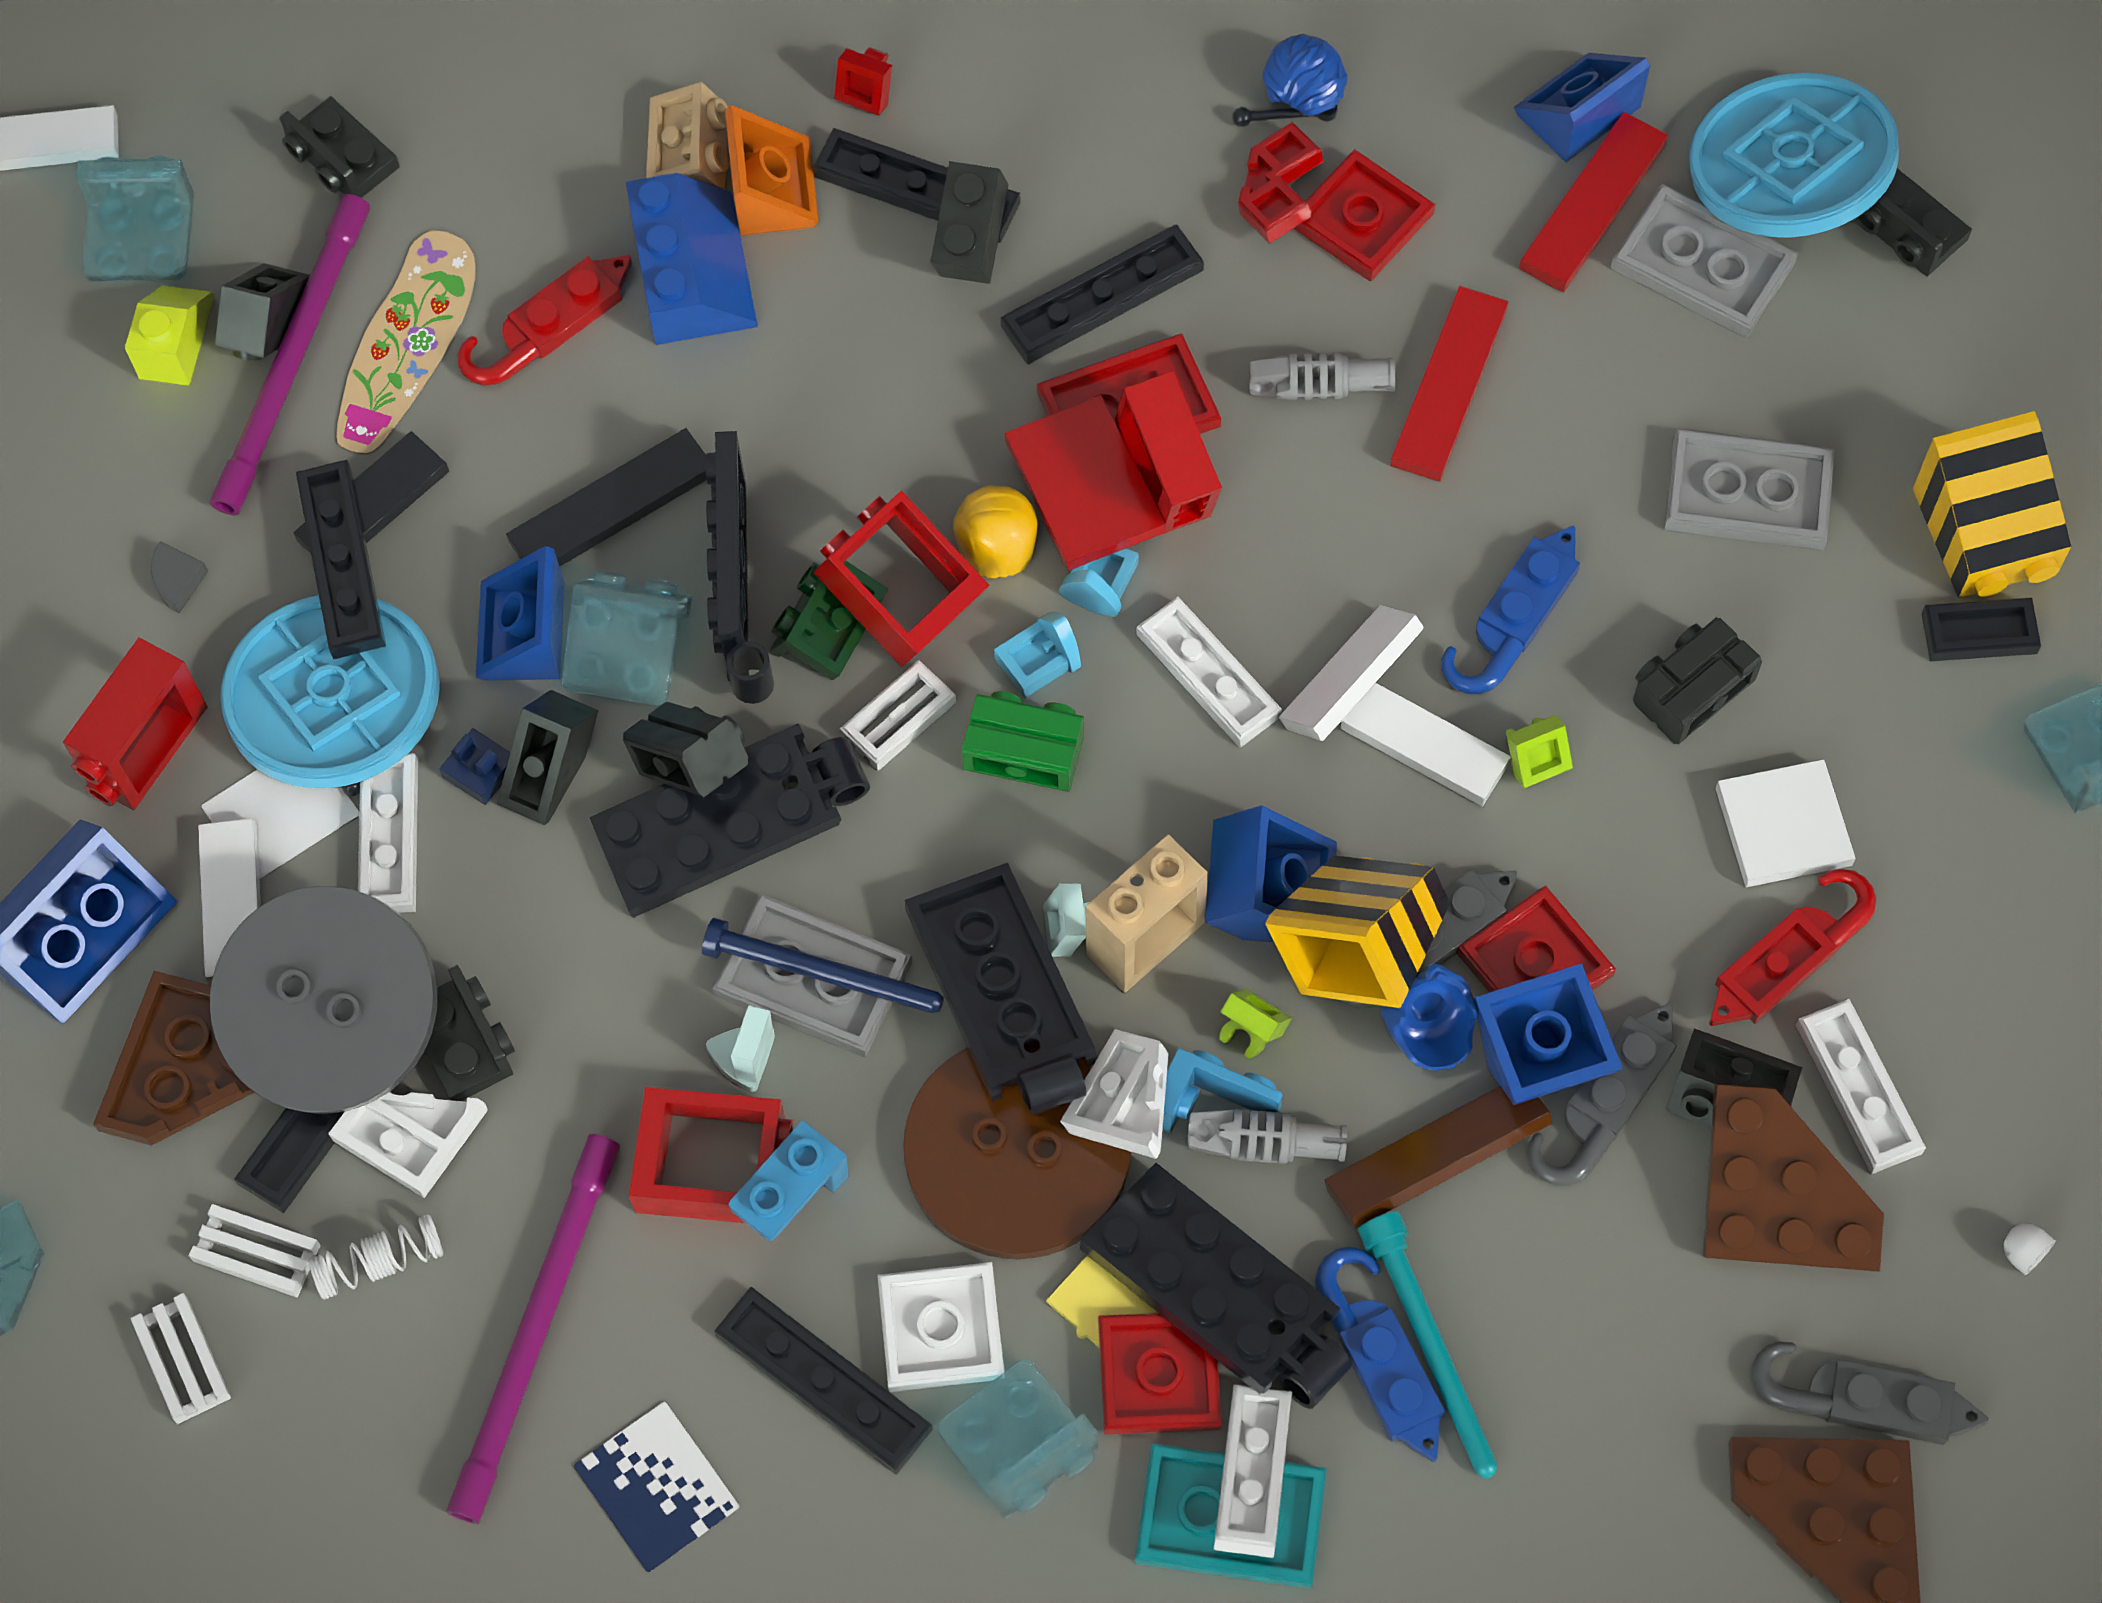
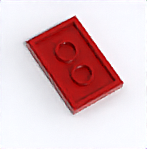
[1036,333,1221,434]
[1004,395,1166,571]

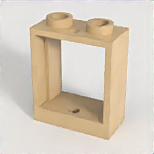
[1085,834,1208,994]

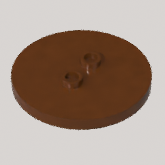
[903,1048,1131,1259]

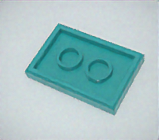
[1135,1443,1327,1589]

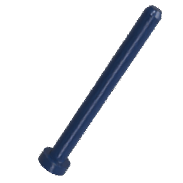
[702,917,944,1013]

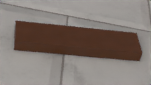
[1324,1086,1552,1229]

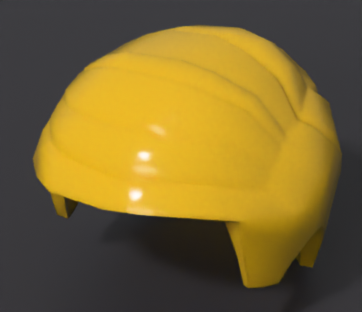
[953,485,1038,579]

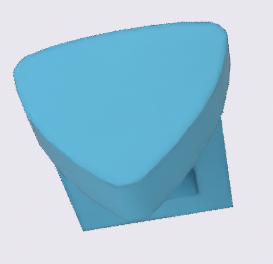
[1058,548,1139,617]
[993,611,1081,698]

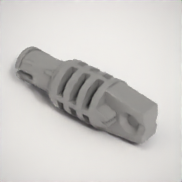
[1249,352,1395,400]
[1187,1109,1347,1164]

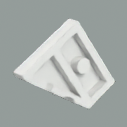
[1060,1029,1169,1159]
[329,1092,488,1198]

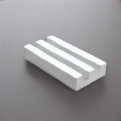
[840,660,956,771]
[189,1204,321,1298]
[130,1293,231,1424]

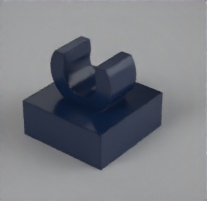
[439,728,510,805]

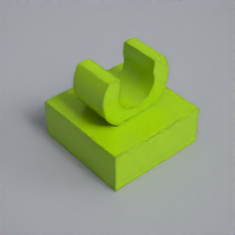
[1506,714,1573,788]
[1219,988,1292,1059]

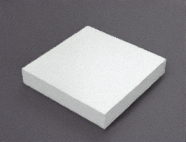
[1715,760,1856,887]
[877,1262,1005,1392]

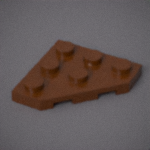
[93,971,254,1146]
[1702,1084,1884,1272]
[1728,1437,1920,1603]

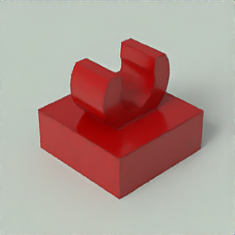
[834,47,892,116]

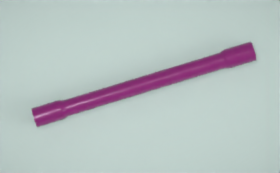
[209,194,370,515]
[446,1134,620,1524]

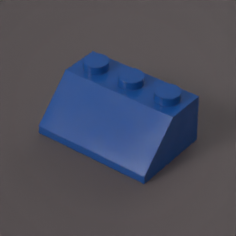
[626,173,758,345]
[0,819,178,1024]

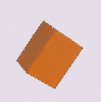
[725,105,819,236]

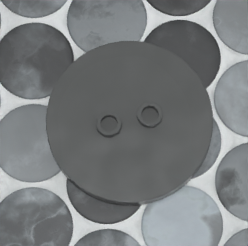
[210,886,437,1114]

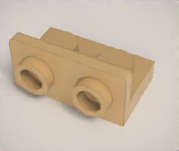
[646,82,729,189]

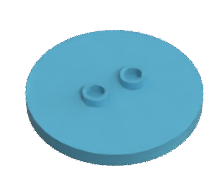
[1689,73,1899,237]
[220,595,440,788]

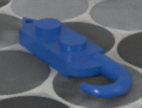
[1442,526,1580,694]
[1315,1247,1445,1462]

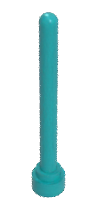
[1357,1211,1497,1479]

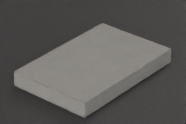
[1610,184,1798,338]
[1664,429,1835,551]
[713,894,912,1058]

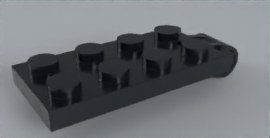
[706,431,774,704]
[589,723,870,918]
[905,862,1097,1115]
[1080,1163,1352,1409]

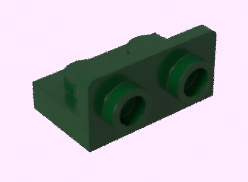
[770,561,888,680]

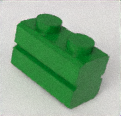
[962,691,1084,792]

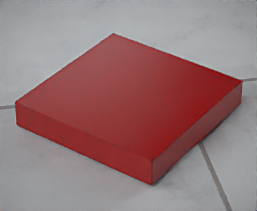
[1294,149,1435,282]
[1457,885,1616,993]
[1098,1313,1222,1435]

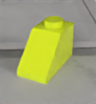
[125,285,214,386]

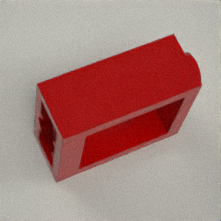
[1115,371,1222,534]
[813,490,990,667]
[62,637,208,811]
[629,1087,793,1223]

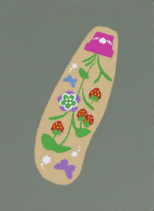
[336,230,476,454]

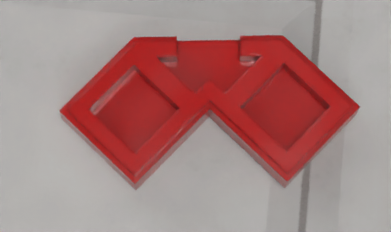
[1238,122,1324,244]

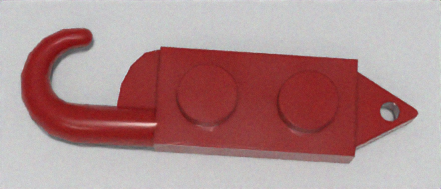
[457,255,632,386]
[1709,868,1876,1026]

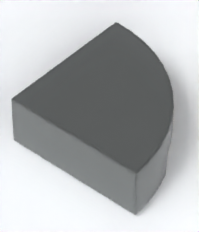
[151,541,208,613]

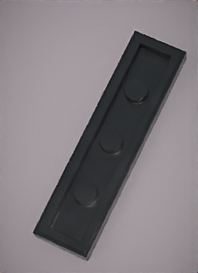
[813,128,1021,243]
[1000,224,1204,365]
[506,428,707,567]
[296,459,386,659]
[715,1287,933,1475]

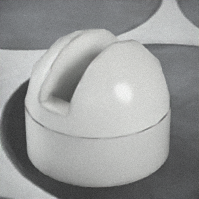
[2004,1224,2056,1275]

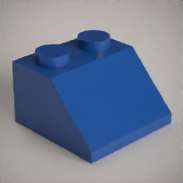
[1205,805,1337,942]

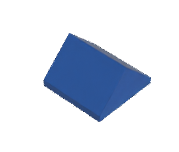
[1514,53,1650,162]
[476,546,564,681]
[1474,963,1622,1105]

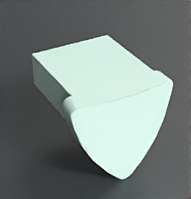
[706,1005,775,1092]

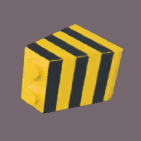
[1913,411,2072,598]
[1265,855,1450,1008]

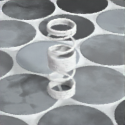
[308,1214,443,1300]

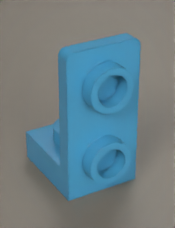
[1162,1048,1283,1134]
[729,1120,849,1242]

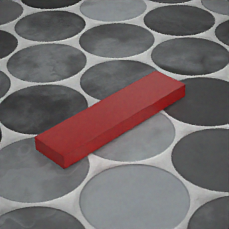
[1519,112,1668,293]
[1390,286,1509,482]

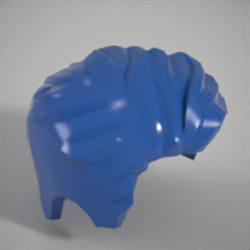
[1262,34,1348,116]
[1381,964,1478,1071]

